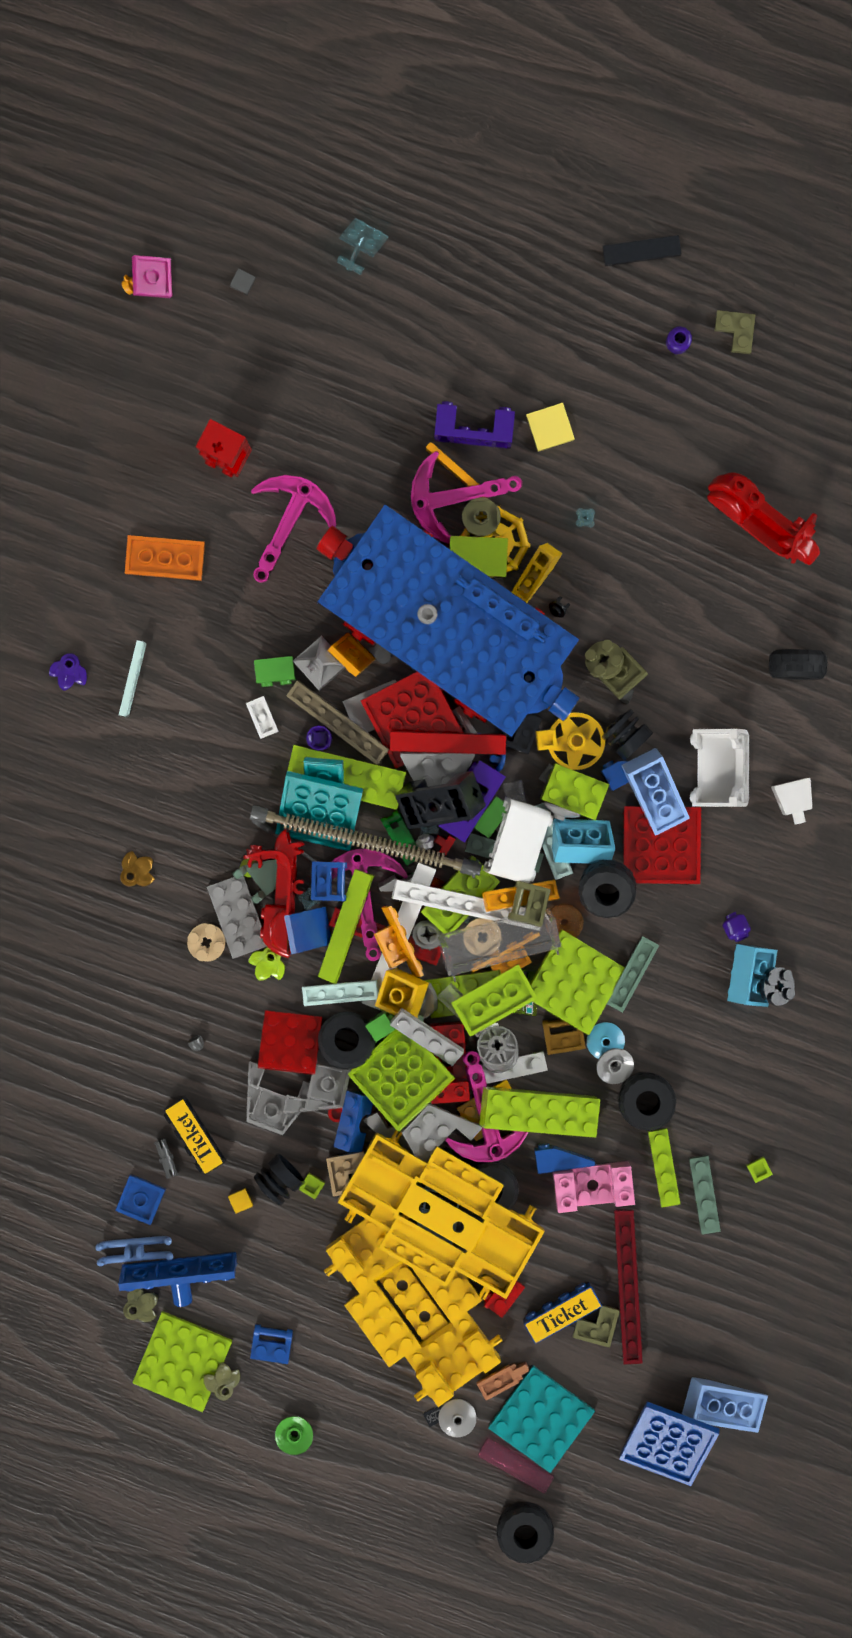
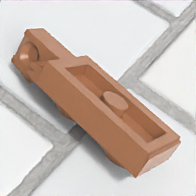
[476,1362,529,1400]

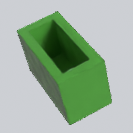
[254,656,296,687]
[366,1011,395,1042]

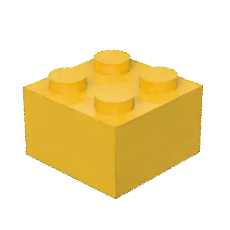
[375,968,429,1018]

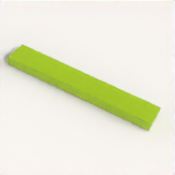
[318,869,374,984]

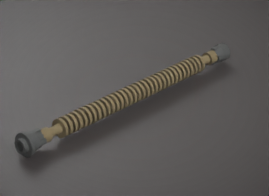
[250,805,482,878]

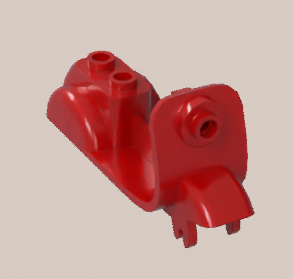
[707,472,820,565]
[243,828,305,958]

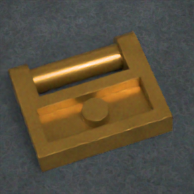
[542,1019,586,1055]

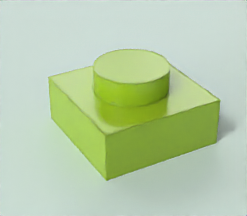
[746,1157,773,1183]
[299,1172,325,1199]

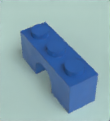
[334,1091,373,1152]

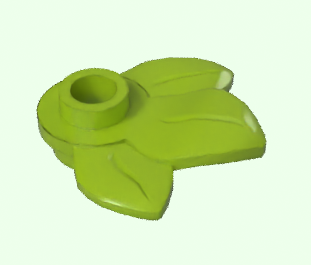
[248,947,285,981]

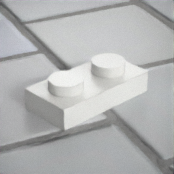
[246,696,279,739]

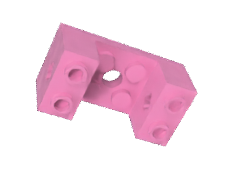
[553,1161,635,1213]

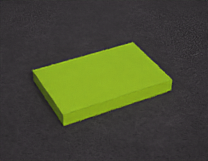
[450,536,508,577]

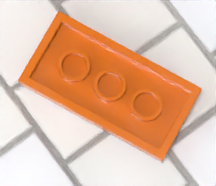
[125,535,205,581]

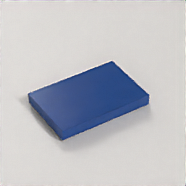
[284,907,331,954]

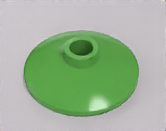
[275,1416,313,1455]

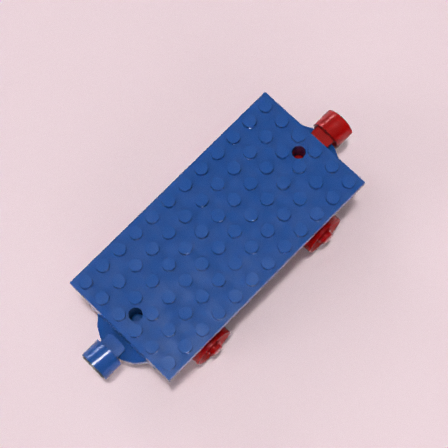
[316,505,580,737]

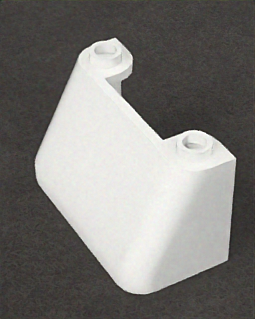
[690,729,749,807]
[483,797,553,883]

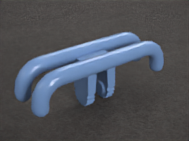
[95,1236,173,1267]

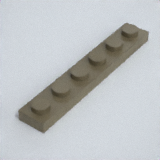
[286,680,390,765]

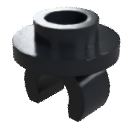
[549,596,570,618]

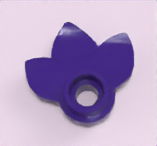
[49,653,87,691]

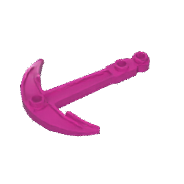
[411,451,522,544]
[251,475,336,583]
[332,849,408,961]
[445,1051,528,1162]

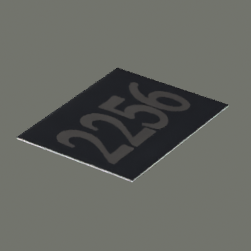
[423,1406,441,1427]

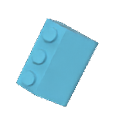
[552,819,615,864]
[727,944,778,1007]

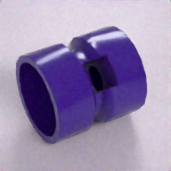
[306,726,333,751]

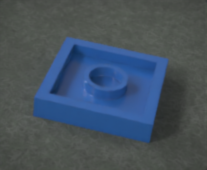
[115,1174,166,1225]

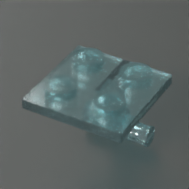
[337,218,389,275]

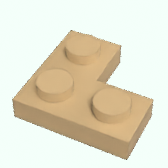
[326,1151,365,1196]

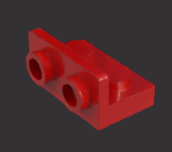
[483,1281,525,1318]

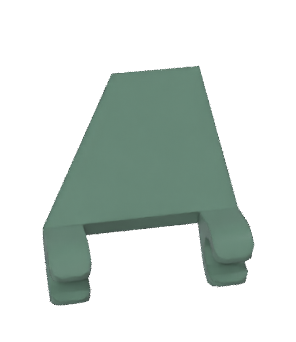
[233,859,277,903]

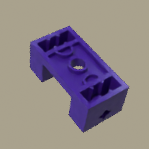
[434,401,515,449]
[438,760,506,843]

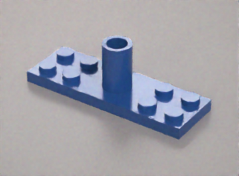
[118,1252,237,1307]

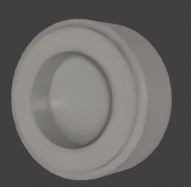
[418,604,437,624]

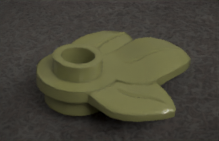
[123,1288,158,1322]
[204,1362,240,1401]

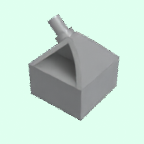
[293,635,345,691]

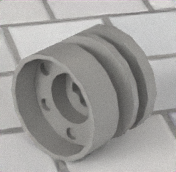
[477,1026,519,1073]

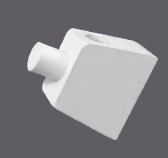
[771,778,812,824]

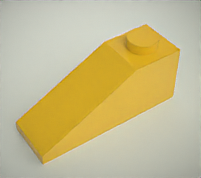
[512,543,562,603]

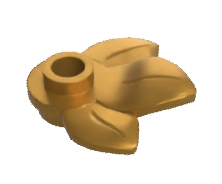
[120,851,155,887]

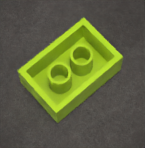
[540,763,609,820]

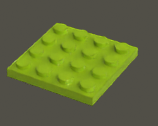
[530,930,625,1035]
[347,1029,455,1132]
[133,1311,233,1412]

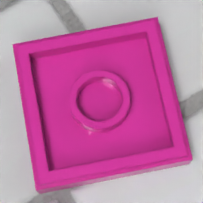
[132,255,172,298]

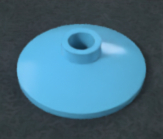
[586,1022,625,1059]

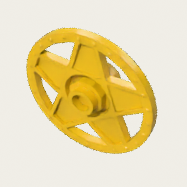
[549,713,605,770]

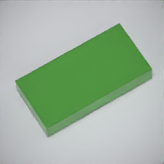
[474,796,506,838]

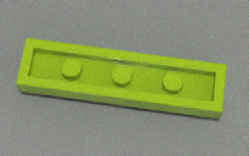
[648,1128,680,1207]

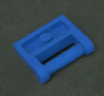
[311,862,347,901]
[250,1324,293,1364]

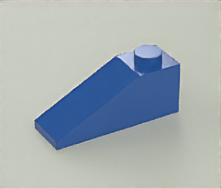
[600,760,629,791]
[534,1143,595,1174]

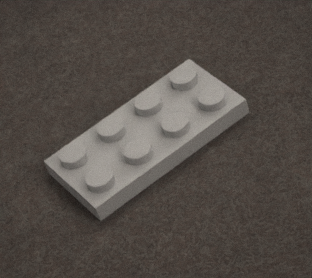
[207,875,267,959]

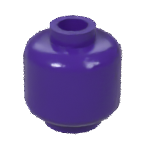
[666,327,692,354]
[722,912,751,942]

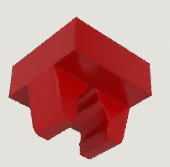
[434,835,456,855]

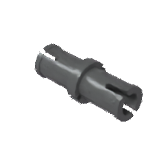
[154,1138,178,1179]

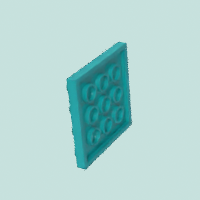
[275,771,363,851]
[488,1365,595,1473]

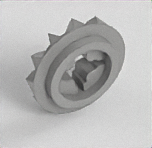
[412,920,443,951]

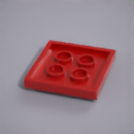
[258,1010,322,1075]

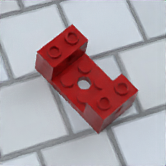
[196,419,252,478]
[427,1021,470,1104]

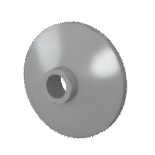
[543,802,580,821]
[596,1048,634,1084]
[438,1399,477,1437]

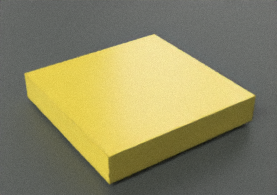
[526,403,575,452]

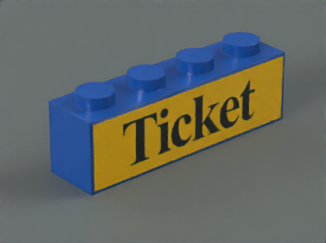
[523,1282,602,1344]

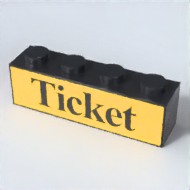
[164,1095,226,1175]

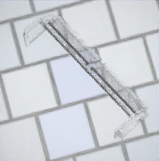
[437,908,561,982]

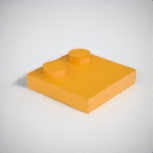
[328,633,376,677]

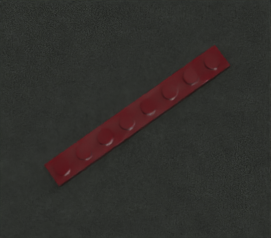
[614,1209,643,1365]

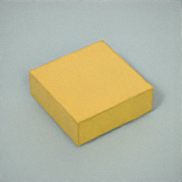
[536,729,557,750]
[228,1188,253,1214]

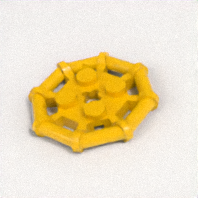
[461,506,531,578]

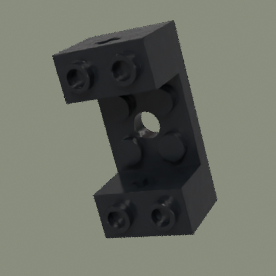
[395,771,486,829]

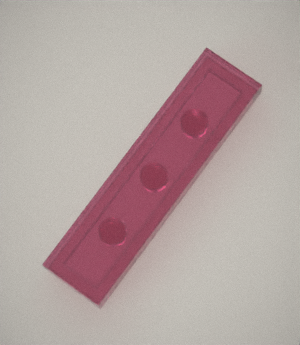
[478,1438,554,1494]

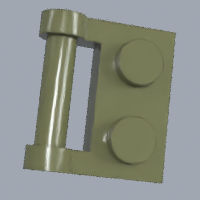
[508,881,551,927]

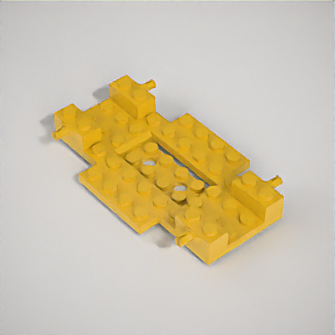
[338,1130,545,1300]
[324,1214,503,1407]

